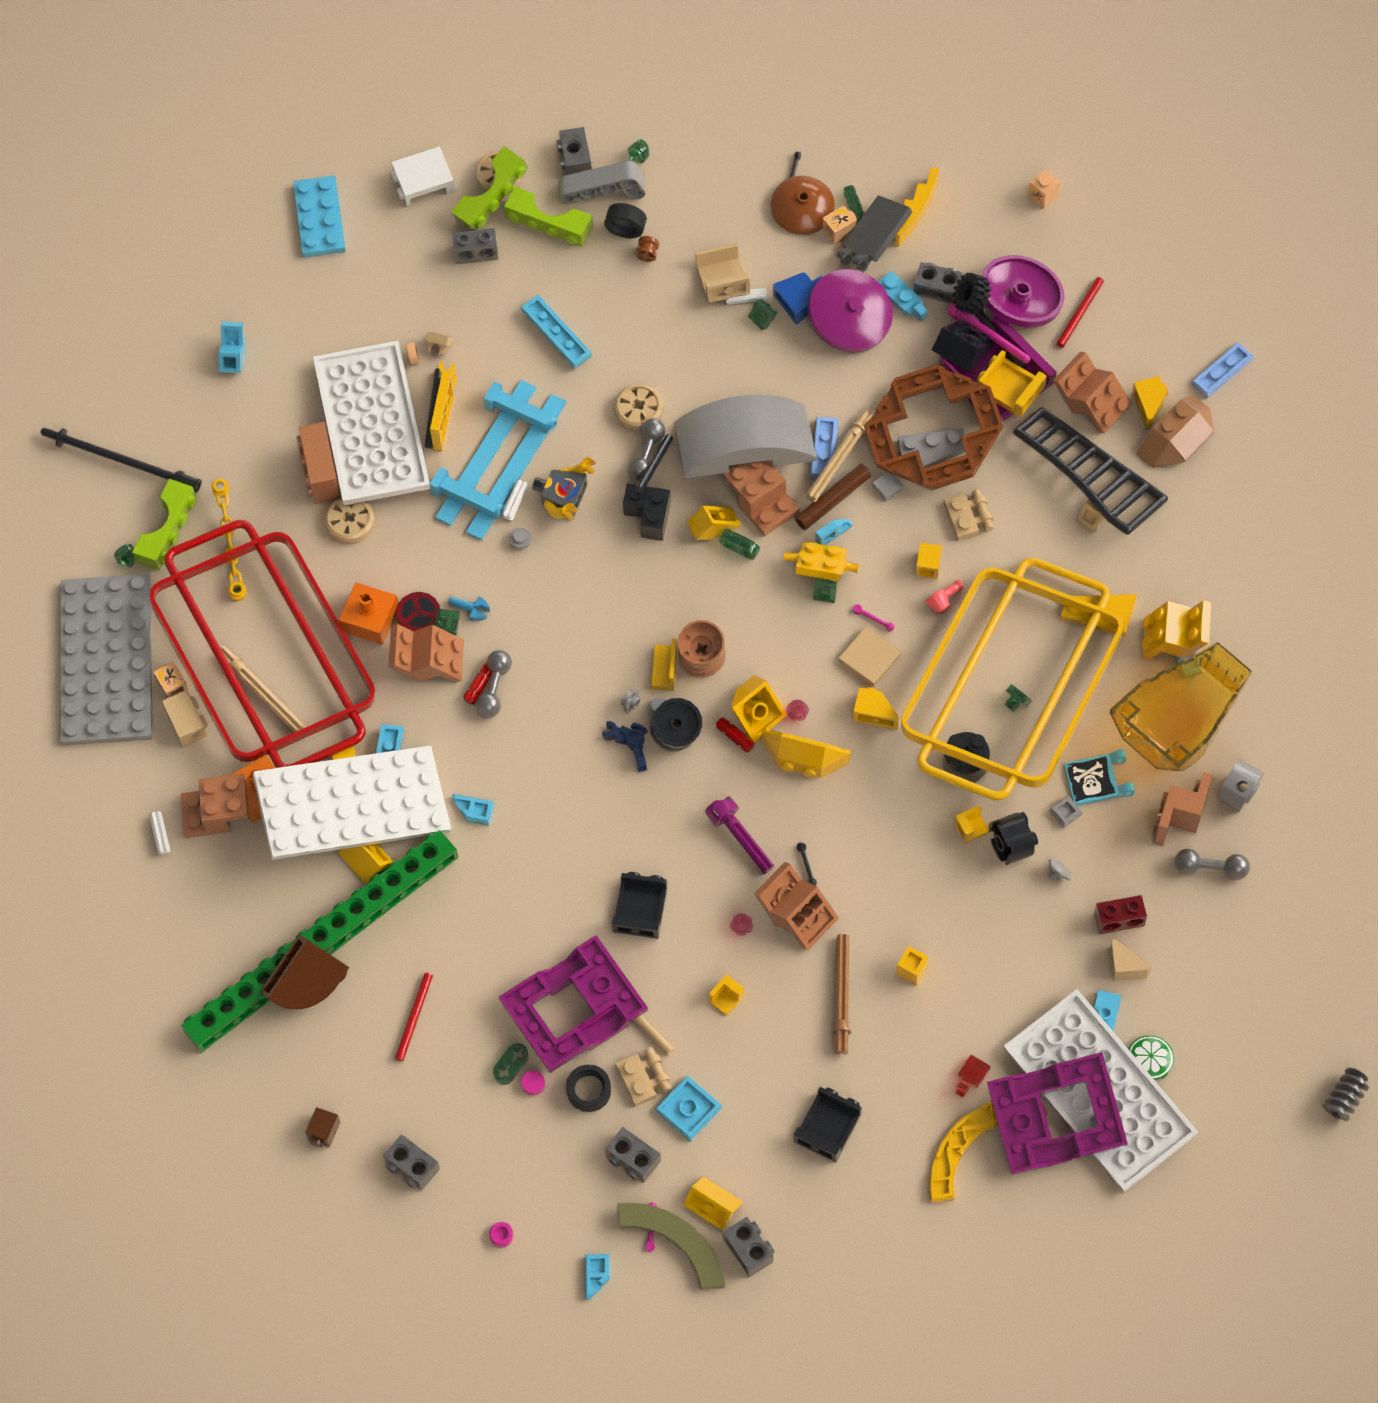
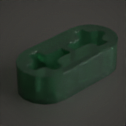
[718,529,760,560]
[493,1043,529,1085]

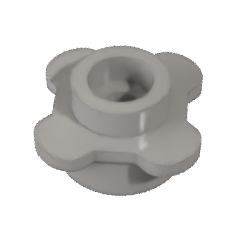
[621,690,641,713]

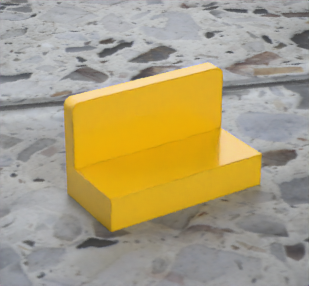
[651,639,677,690]
[339,844,393,884]
[683,1177,743,1231]

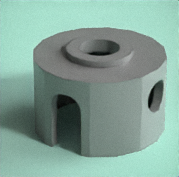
[1217,759,1264,813]

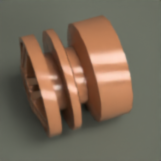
[677,620,726,677]

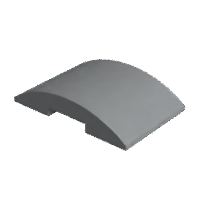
[675,395,817,478]

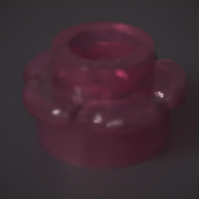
[786,700,809,721]
[730,913,753,936]

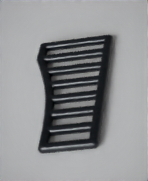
[1013,407,1168,535]

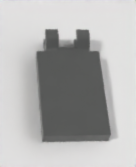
[836,195,913,272]

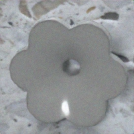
[1049,858,1072,882]

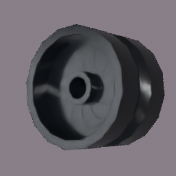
[649,698,702,751]

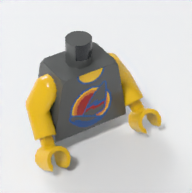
[532,457,596,521]

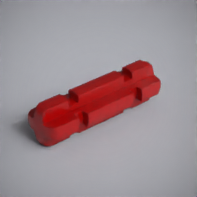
[463,664,492,705]
[716,717,754,753]

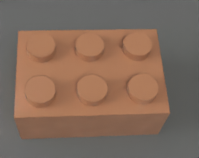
[296,422,341,504]

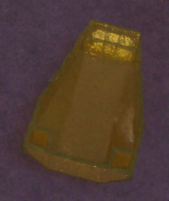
[1109,642,1252,771]

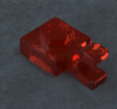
[955,1054,991,1098]

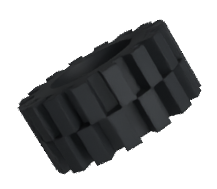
[952,273,991,315]

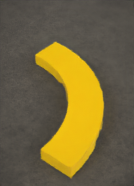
[930,1102,998,1203]

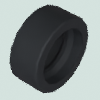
[604,203,647,239]
[566,1064,611,1112]

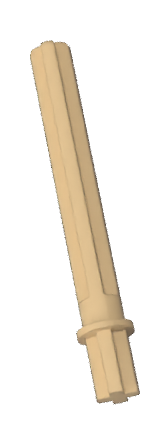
[806,410,873,502]
[221,646,305,732]

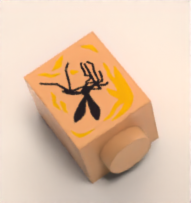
[1029,169,1060,208]
[823,205,857,244]
[153,662,189,698]

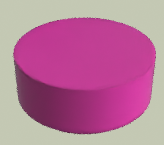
[521,1070,545,1095]
[489,1222,514,1248]

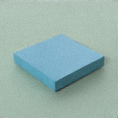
[655,1075,722,1141]

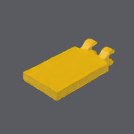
[430,362,458,451]

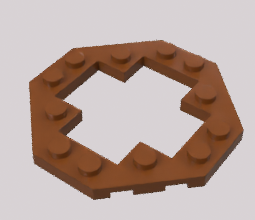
[865,364,1004,491]

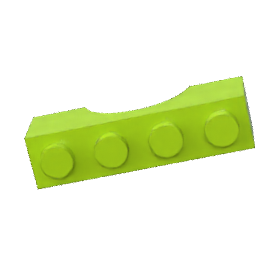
[451,146,528,230]
[504,187,593,247]
[132,479,197,571]

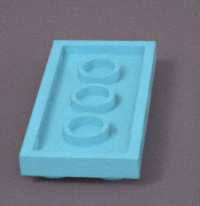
[293,175,346,258]

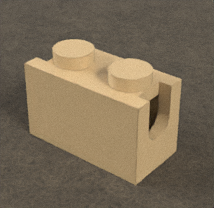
[162,690,208,747]

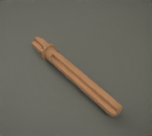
[832,934,851,1055]

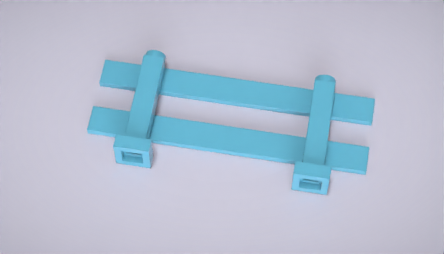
[430,380,567,541]

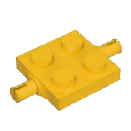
[783,541,859,581]

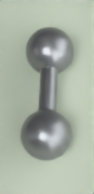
[628,418,665,483]
[475,650,512,718]
[1174,849,1250,880]

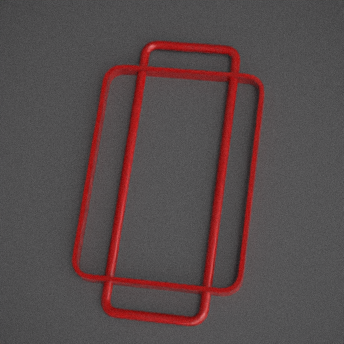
[150,520,375,768]

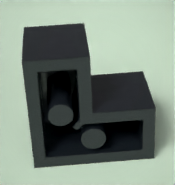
[623,483,671,541]

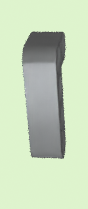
[559,161,646,204]

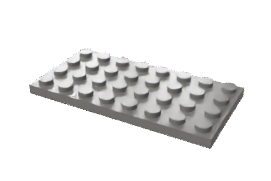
[61,574,152,746]

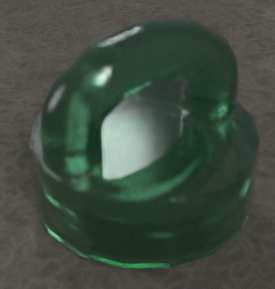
[628,139,649,163]
[114,544,135,568]

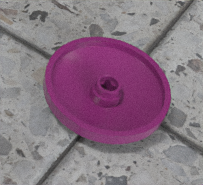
[981,255,1065,327]
[807,269,893,353]

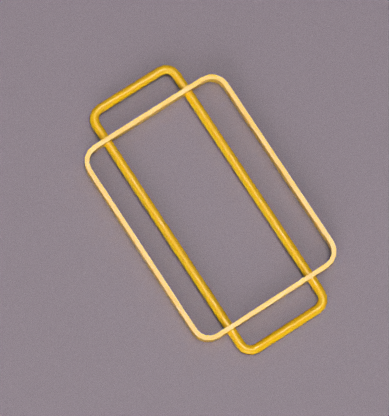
[901,558,1123,800]

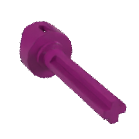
[705,796,774,874]

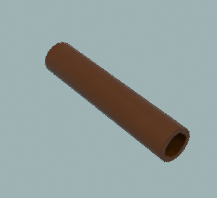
[795,464,871,531]

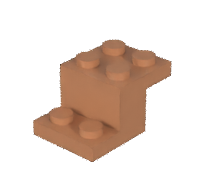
[1053,351,1132,434]
[724,460,800,537]
[388,624,464,683]
[1152,772,1212,846]
[181,773,249,838]
[754,862,839,950]

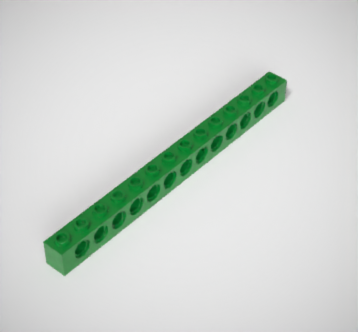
[181,830,458,1053]

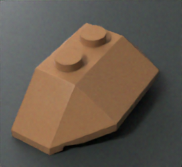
[1137,396,1214,468]

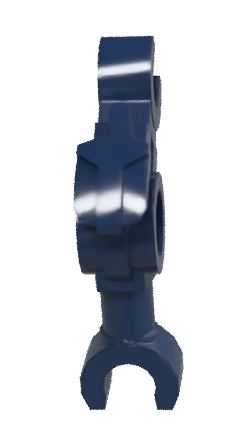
[602,721,648,772]

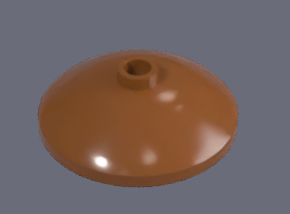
[771,176,835,235]

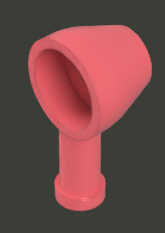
[925,580,964,614]

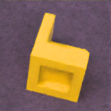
[916,542,942,579]
[954,805,989,843]
[896,946,929,985]
[709,974,745,1016]

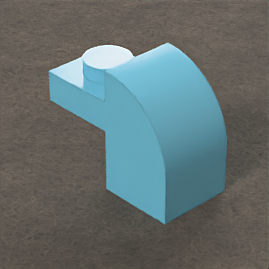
[218,321,246,373]

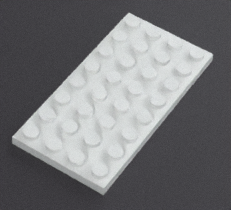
[313,341,430,505]
[253,746,451,860]
[1004,989,1198,1192]

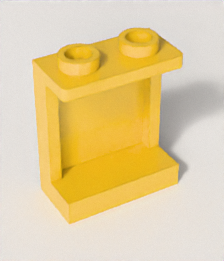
[976,350,1046,418]

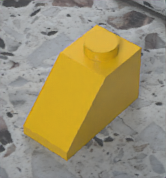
[1132,376,1168,430]
[687,506,741,540]
[853,687,899,730]

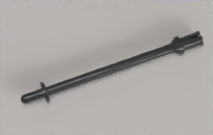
[40,428,202,493]

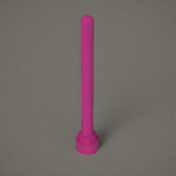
[947,303,1030,363]

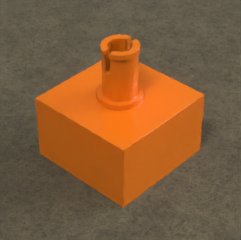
[339,582,398,645]
[230,754,275,823]

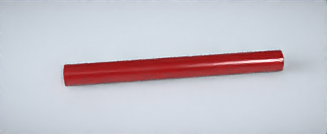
[1056,277,1104,348]
[395,973,433,1061]

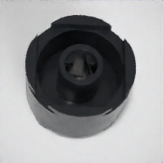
[943,732,990,783]
[988,812,1038,865]

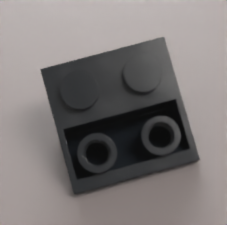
[931,321,994,371]

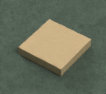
[839,626,902,686]

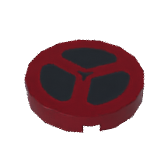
[396,592,441,632]

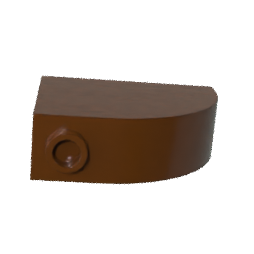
[260,934,350,1010]

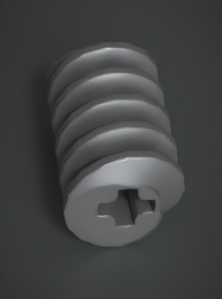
[1322,1067,1369,1121]

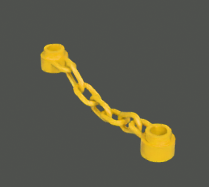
[211,479,247,601]

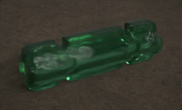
[843,185,865,224]

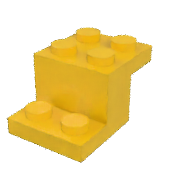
[1142,600,1211,659]

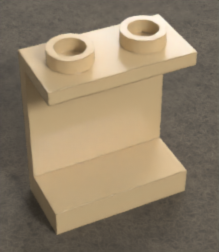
[695,243,750,303]

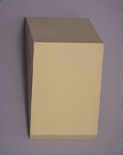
[1110,938,1151,980]

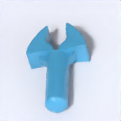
[448,596,490,621]

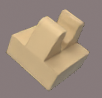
[426,332,453,355]
[1077,500,1104,532]

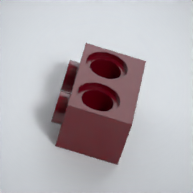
[1094,895,1147,935]

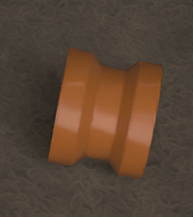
[635,236,660,262]

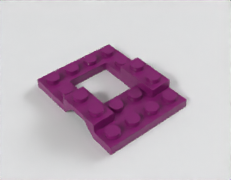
[499,935,648,1073]
[987,1052,1128,1175]

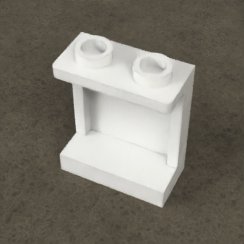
[390,146,455,206]

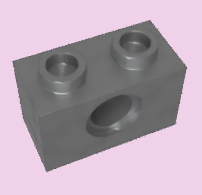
[556,127,592,175]

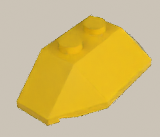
[761,728,851,778]

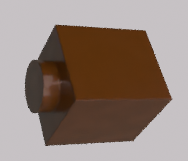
[305,1107,340,1148]

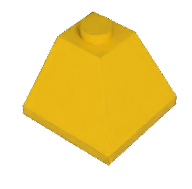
[730,675,787,742]

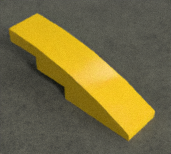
[895,167,939,247]

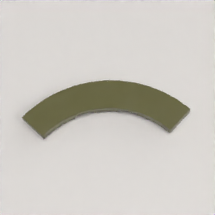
[617,1203,725,1290]

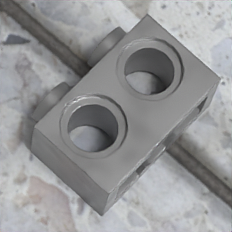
[452,228,499,264]
[913,262,962,304]
[605,1127,661,1183]
[383,1134,440,1191]
[723,1217,775,1277]

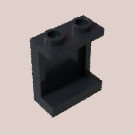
[612,872,668,939]
[794,1087,862,1163]

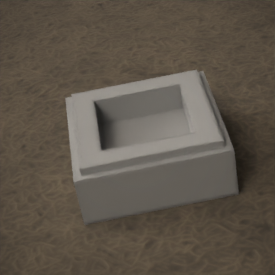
[872,472,904,501]
[1050,796,1083,828]

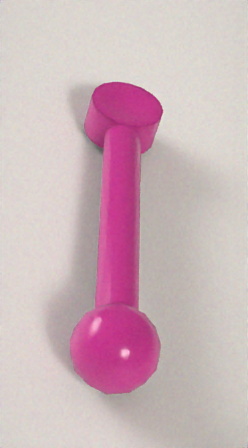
[853,604,895,631]
[646,1202,657,1252]

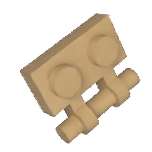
[944,489,994,541]
[616,1047,672,1106]

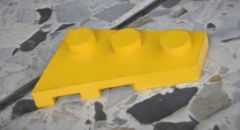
[1060,594,1137,636]

